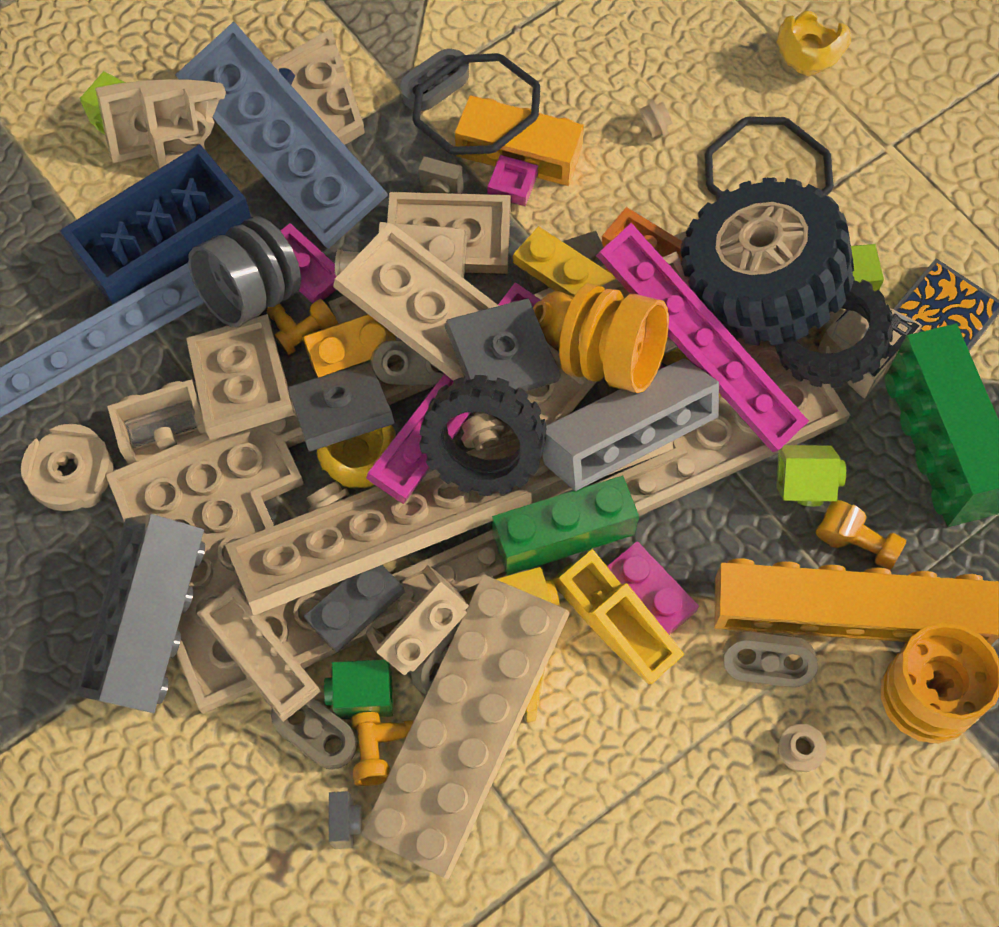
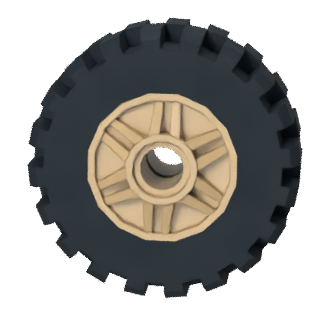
[680,177,854,346]

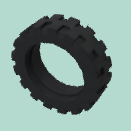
[775,276,893,388]
[419,375,547,496]

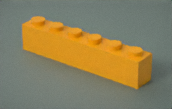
[714,558,999,645]

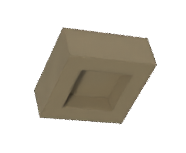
[418,156,463,194]

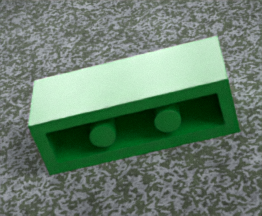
[492,475,639,576]

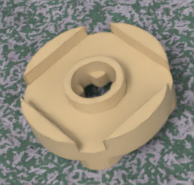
[21,424,113,511]

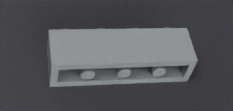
[543,358,719,492]

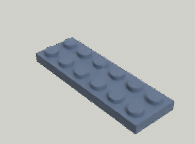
[175,21,388,249]

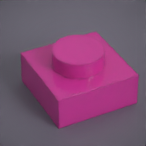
[487,155,538,206]

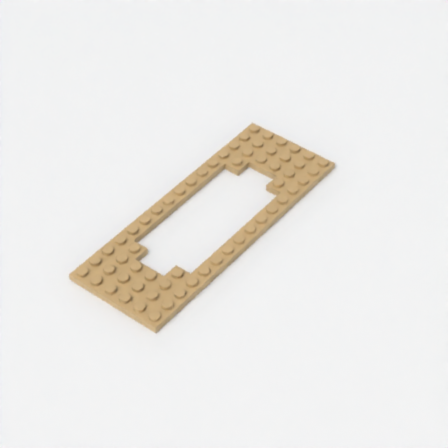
[106,231,850,714]

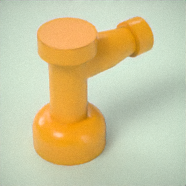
[267,299,339,356]
[351,712,414,786]

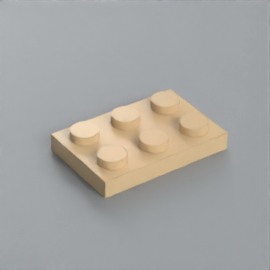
[387,192,511,274]
[186,314,295,440]

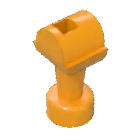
[816,500,907,570]

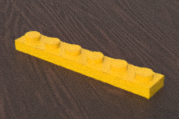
[513,226,721,398]

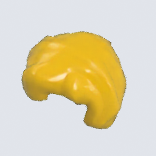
[776,11,851,77]
[317,425,396,488]

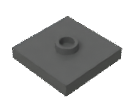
[444,298,561,391]
[288,361,394,451]

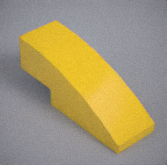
[552,549,685,685]

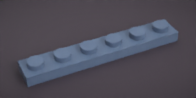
[0,263,204,418]

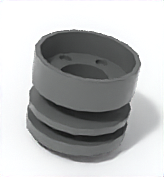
[188,216,301,327]

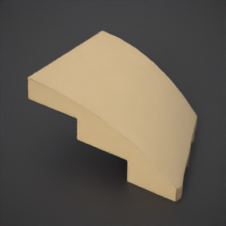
[95,79,226,169]

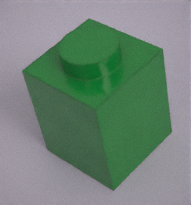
[324,659,393,719]

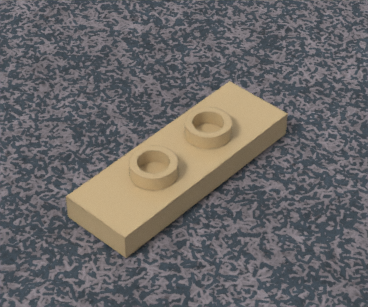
[197,585,321,722]

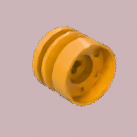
[559,284,669,393]
[881,622,999,744]

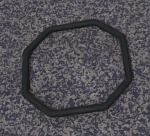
[412,53,540,155]
[704,117,834,196]

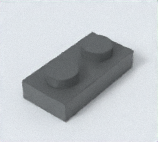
[304,565,405,653]

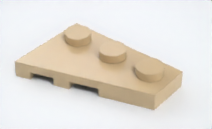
[271,28,365,145]

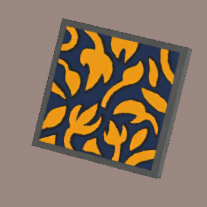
[894,258,999,352]

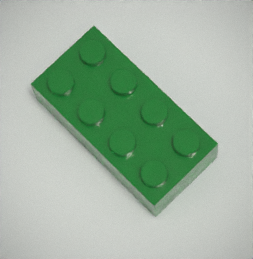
[885,323,999,527]

